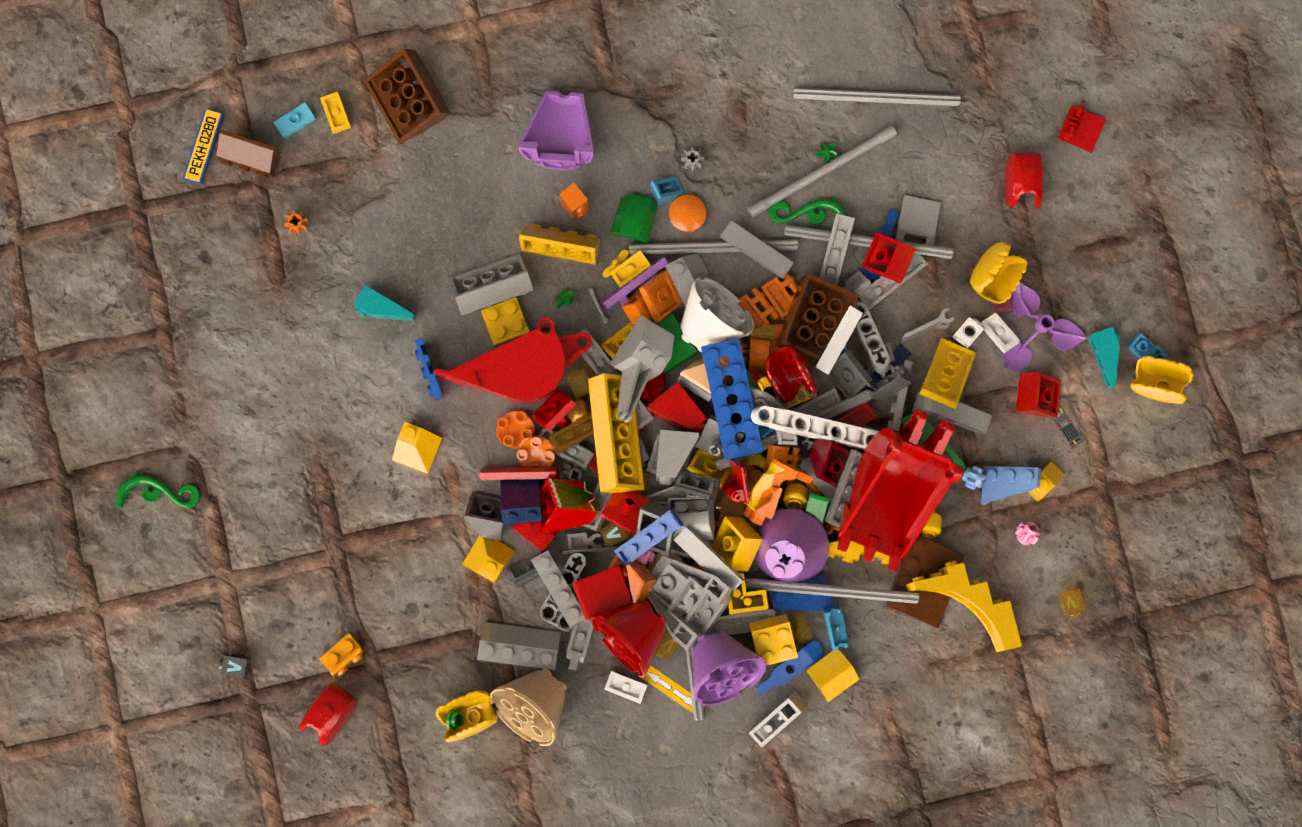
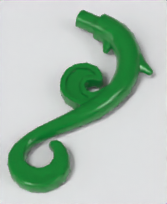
[769,196,849,225]
[115,470,200,508]

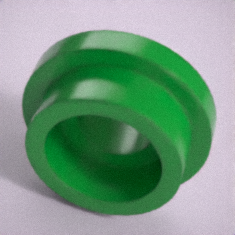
[446,709,464,729]

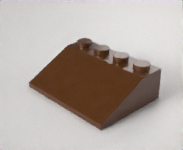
[363,49,451,144]
[775,273,859,361]
[884,536,964,629]

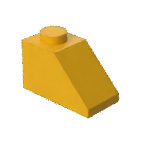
[1028,461,1065,502]

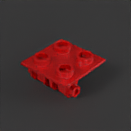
[1057,105,1106,153]
[722,459,750,505]

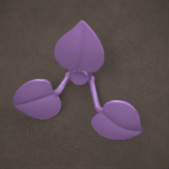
[1001,282,1086,371]

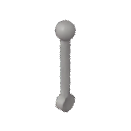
[588,287,609,324]

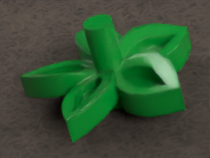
[816,143,838,163]
[554,289,575,309]

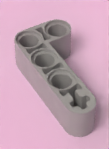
[855,302,890,374]
[912,392,992,435]
[540,553,586,632]

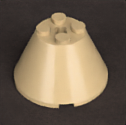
[490,668,567,746]

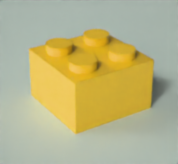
[711,516,763,571]
[748,614,798,666]

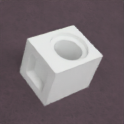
[952,317,984,349]

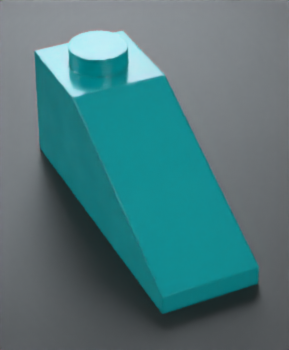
[353,285,416,321]
[1088,327,1120,391]

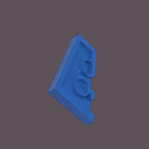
[414,338,443,401]
[768,574,834,611]

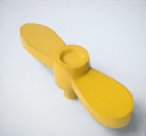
[603,250,629,278]

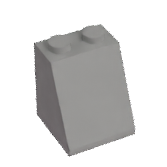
[656,430,699,485]

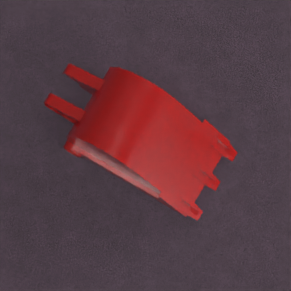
[433,318,591,405]
[837,409,963,572]

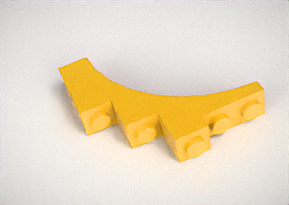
[906,561,1022,653]

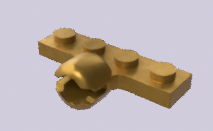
[549,399,594,454]

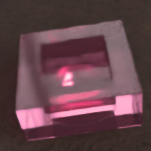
[993,294,1013,314]

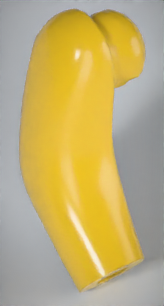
[738,454,766,471]

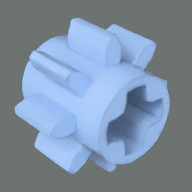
[962,466,986,490]

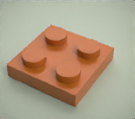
[639,270,683,322]

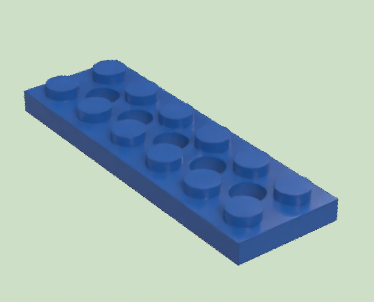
[701,338,763,460]

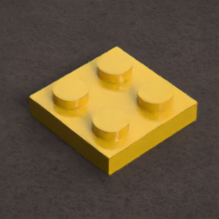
[481,297,529,347]

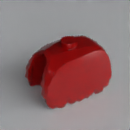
[1004,151,1044,209]
[765,345,817,403]
[299,682,358,746]

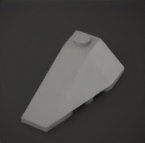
[665,253,708,308]

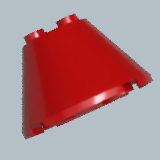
[591,600,666,678]

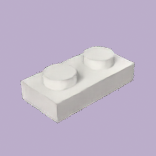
[981,313,1020,353]
[604,671,648,704]

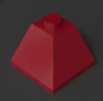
[809,438,850,488]

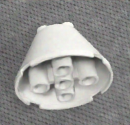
[680,277,754,352]

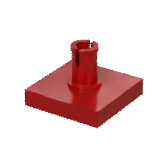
[530,390,576,432]
[600,491,651,535]

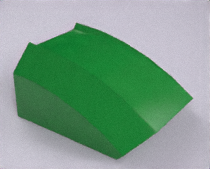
[611,193,658,244]

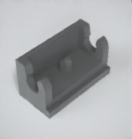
[867,365,912,402]
[674,470,721,501]
[507,551,542,588]

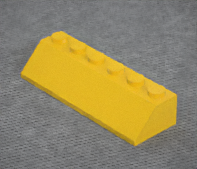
[588,373,644,493]

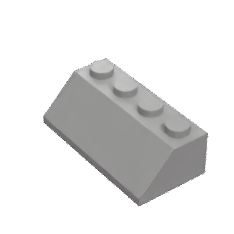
[448,253,533,316]
[477,622,561,671]

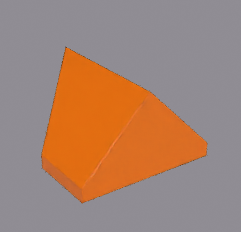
[626,563,658,604]

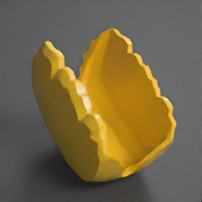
[970,242,1028,304]
[1131,356,1194,404]
[436,690,498,743]

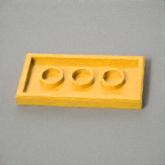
[919,338,976,409]

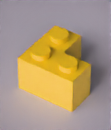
[727,573,768,615]

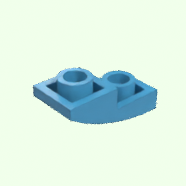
[1126,332,1170,360]

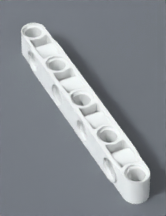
[751,406,879,451]

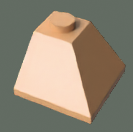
[680,356,730,394]

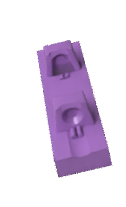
[600,257,669,308]

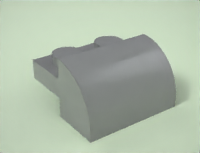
[673,499,715,541]

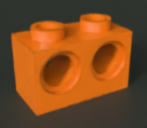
[559,183,589,220]

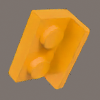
[319,633,364,677]

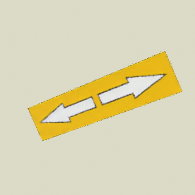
[638,666,706,714]

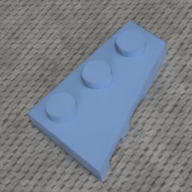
[981,466,1041,505]

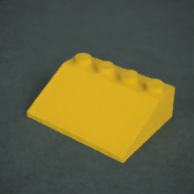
[519,224,600,265]

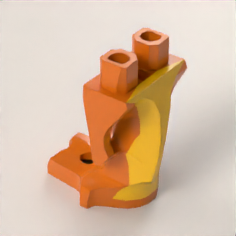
[743,458,814,526]

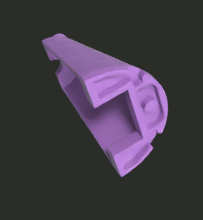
[518,91,594,170]

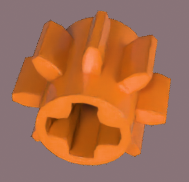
[284,211,309,235]

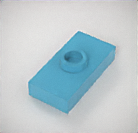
[273,102,316,139]

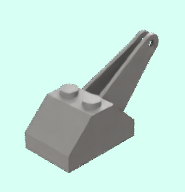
[610,315,674,423]

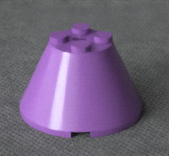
[754,508,829,583]
[693,630,766,705]

